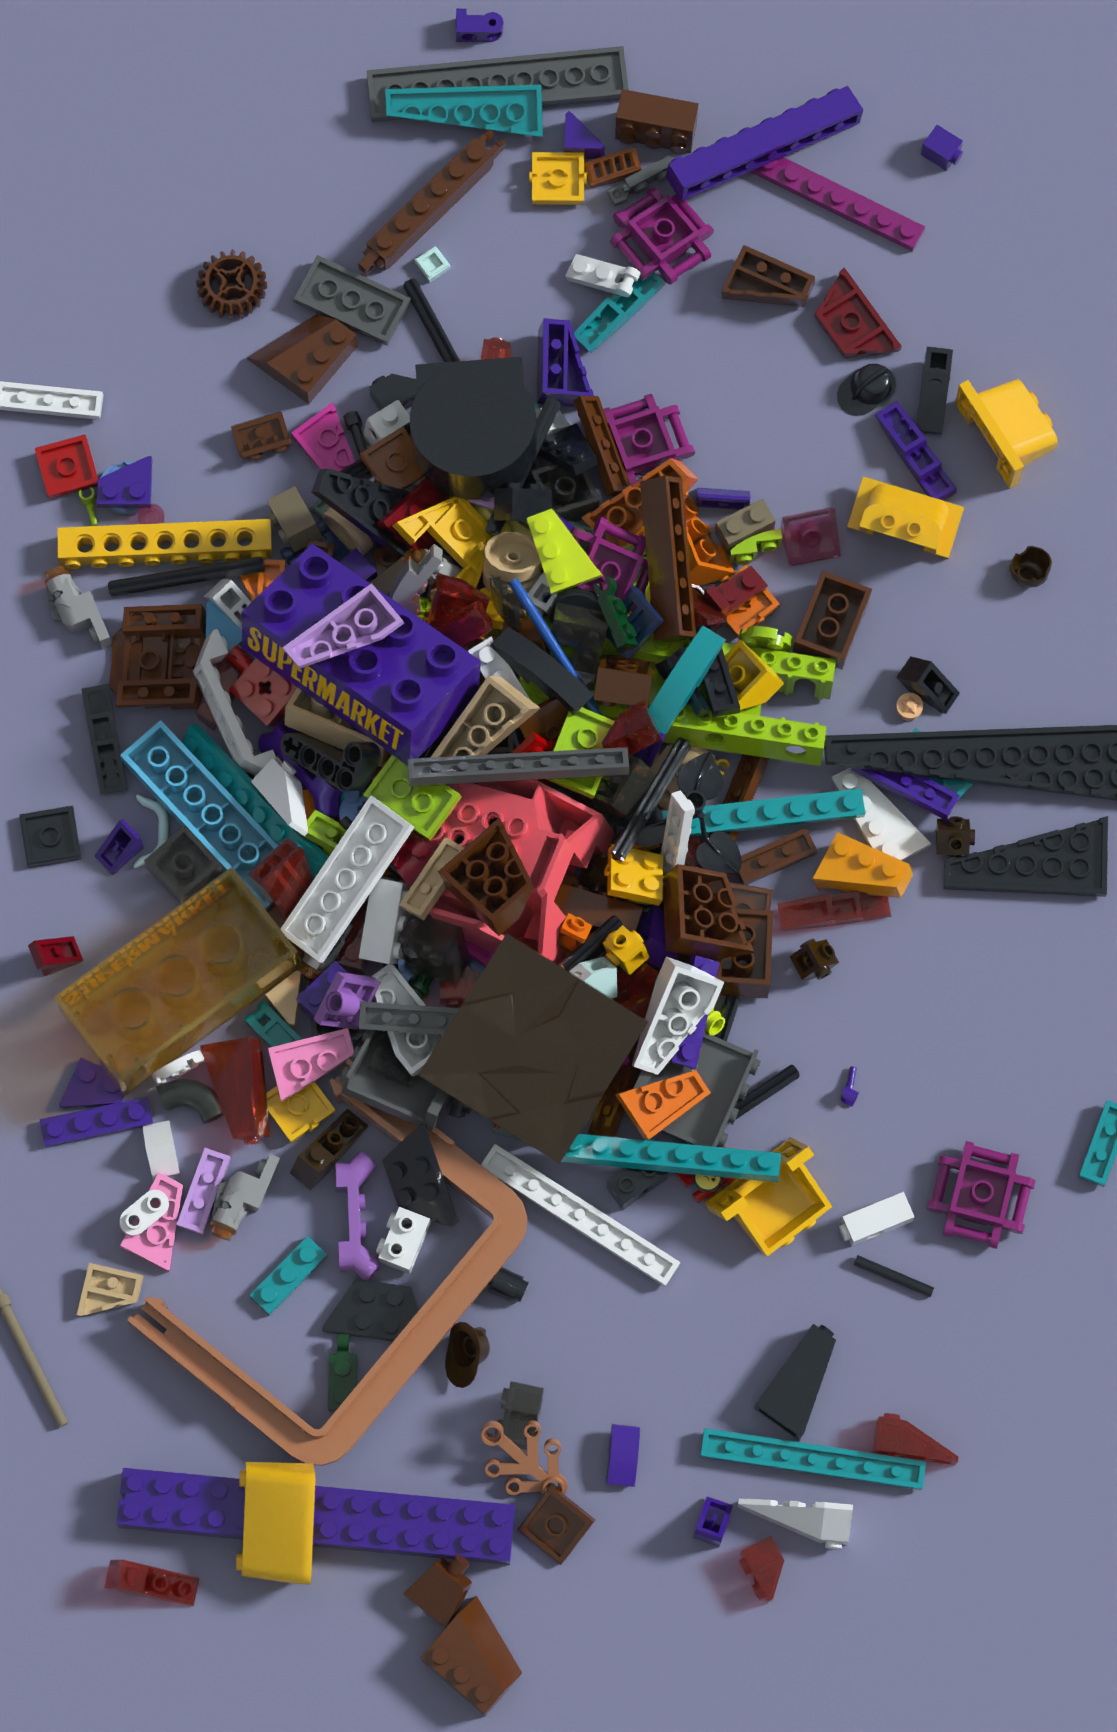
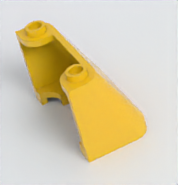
[236,1462,315,1585]

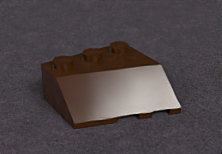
[247,314,358,404]
[663,864,754,960]
[420,1596,522,1716]

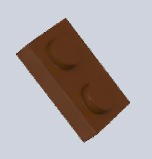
[231,411,292,461]

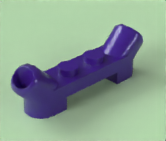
[258,721,344,818]

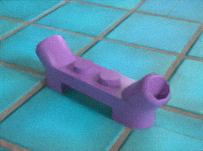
[336,1152,380,1280]

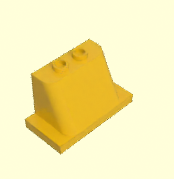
[954,379,1058,489]
[847,476,964,559]
[704,1137,832,1257]

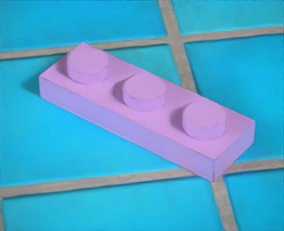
[176,1148,231,1235]

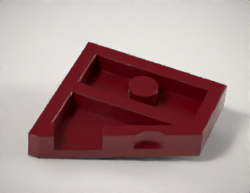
[392,832,439,889]

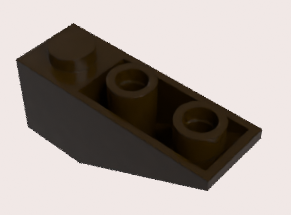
[290,1109,368,1190]

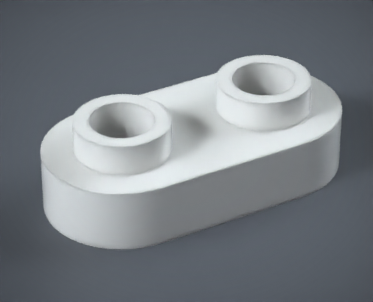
[119,1190,169,1236]

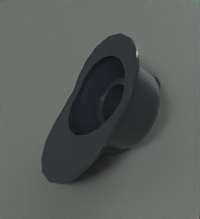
[837,364,896,416]

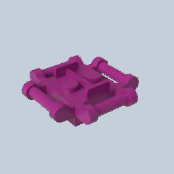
[610,188,714,285]
[603,394,695,485]
[569,516,649,618]
[926,1141,1036,1249]

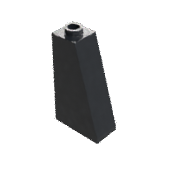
[754,1324,836,1441]

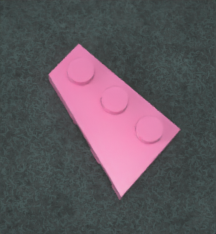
[268,1028,354,1102]
[120,1172,183,1272]

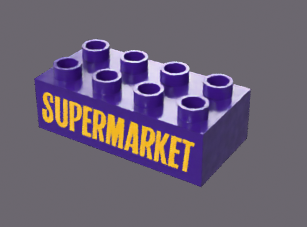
[242,544,481,765]

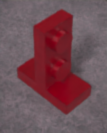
[697,566,768,630]

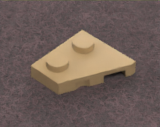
[77,1263,144,1316]

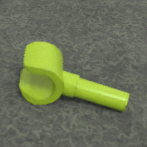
[79,487,98,526]

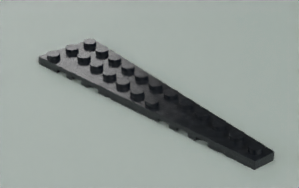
[824,725,1117,800]

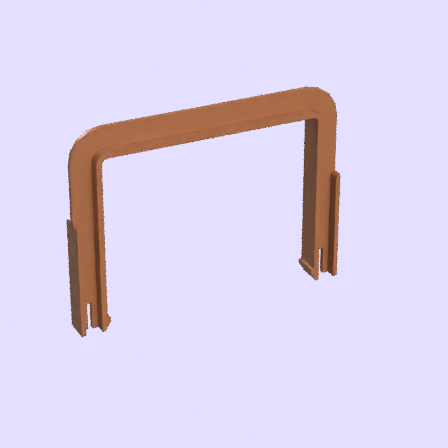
[127,1058,528,1466]

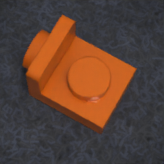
[557,913,593,952]

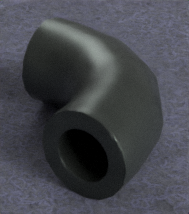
[156,1078,229,1124]

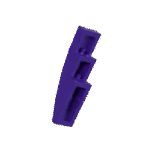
[875,401,957,501]

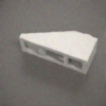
[204,578,251,629]
[251,757,308,836]

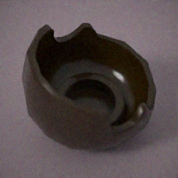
[1009,546,1052,588]

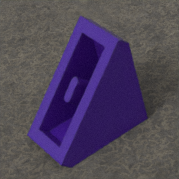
[564,111,605,159]
[95,819,144,875]
[693,1497,733,1547]

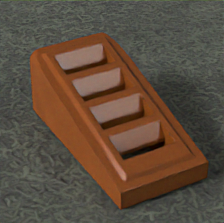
[584,147,641,188]

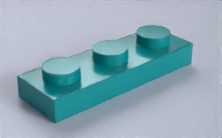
[1078,1100,1117,1187]
[249,1236,328,1316]

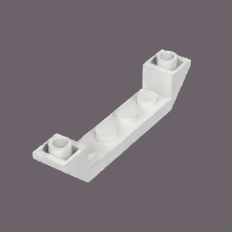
[193,629,282,776]

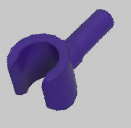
[840,1066,859,1106]

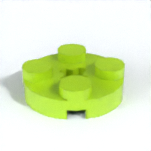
[738,626,793,652]

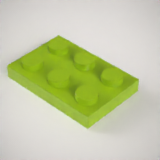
[546,707,622,799]
[363,755,462,841]

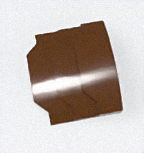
[109,604,206,710]

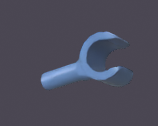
[397,959,414,981]

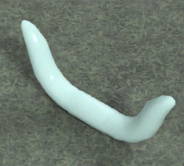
[134,794,169,868]

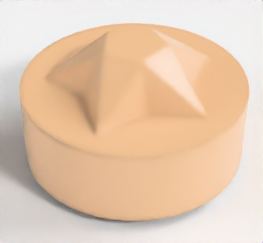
[896,693,923,721]

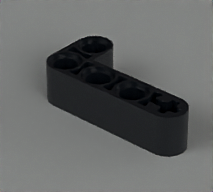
[280,732,380,792]

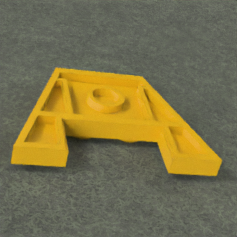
[393,497,493,604]

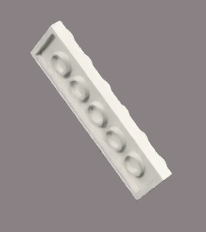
[279,796,415,963]

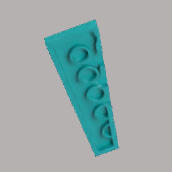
[385,85,543,137]

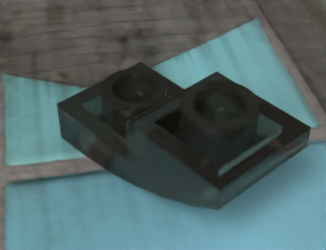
[489,577,525,631]

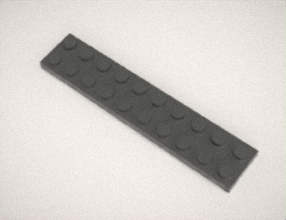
[367,46,629,122]

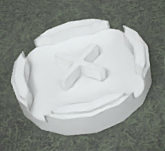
[152,1050,205,1085]

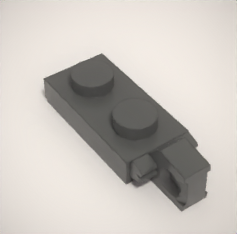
[607,156,673,206]

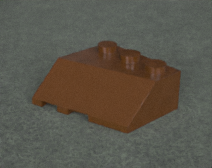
[438,817,534,936]

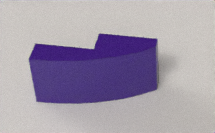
[606,1424,640,1487]

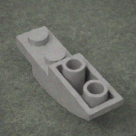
[388,544,444,616]

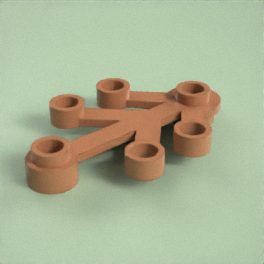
[481,1420,567,1495]

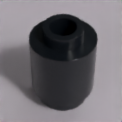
[488,1267,529,1302]

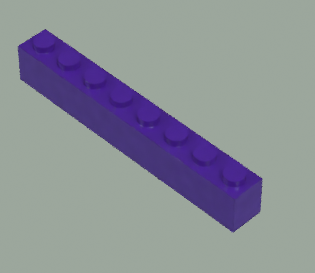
[666,86,863,201]

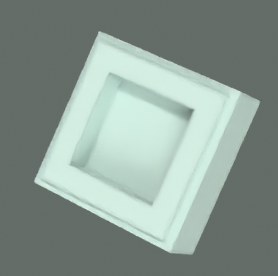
[414,246,451,283]

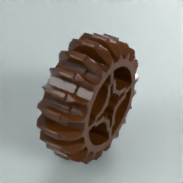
[196,249,267,320]

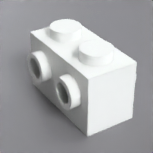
[376,1207,431,1274]

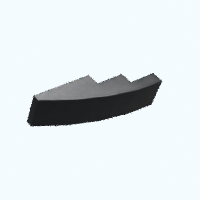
[490,627,594,716]
[81,684,127,795]

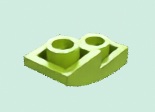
[729,529,782,565]

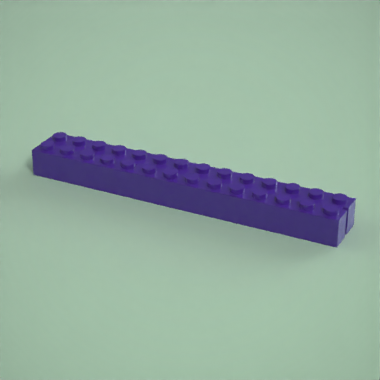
[116,1468,515,1565]

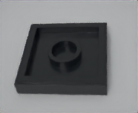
[19,805,82,868]

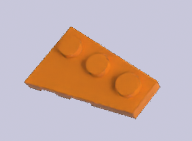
[615,1070,711,1140]

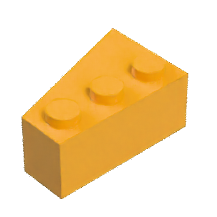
[812,832,913,898]

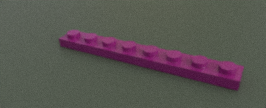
[750,157,925,252]

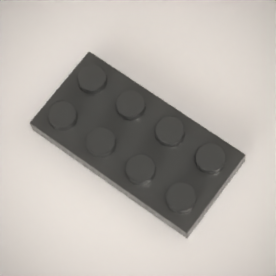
[293,255,411,346]

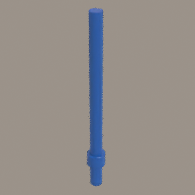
[508,578,603,716]

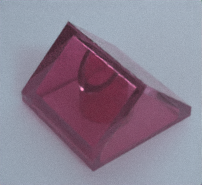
[780,507,841,567]

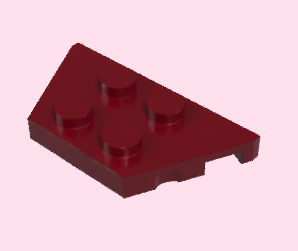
[814,267,902,358]
[377,478,449,554]

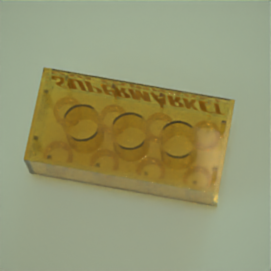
[54,867,301,1097]

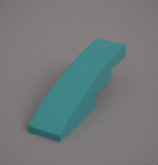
[574,272,666,353]
[642,626,726,734]

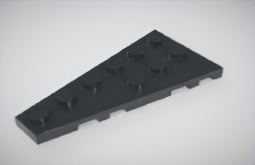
[311,468,437,560]
[943,816,1108,897]

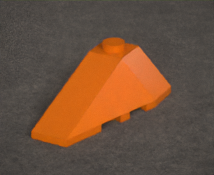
[684,492,735,586]

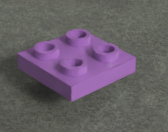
[314,972,381,1030]

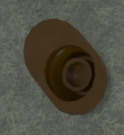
[445,1322,490,1388]

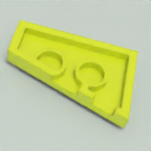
[527,509,603,595]

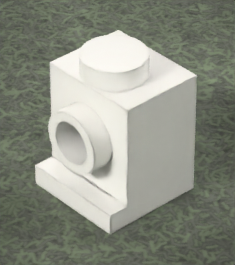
[528,572,557,616]

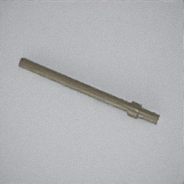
[0,1287,68,1428]

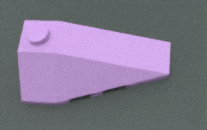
[283,583,404,669]

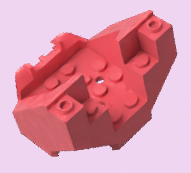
[412,779,615,965]

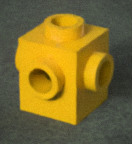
[603,925,649,975]

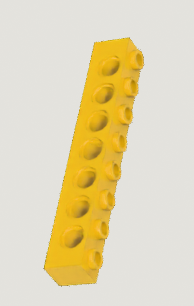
[57,519,273,569]

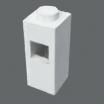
[839,1192,914,1246]

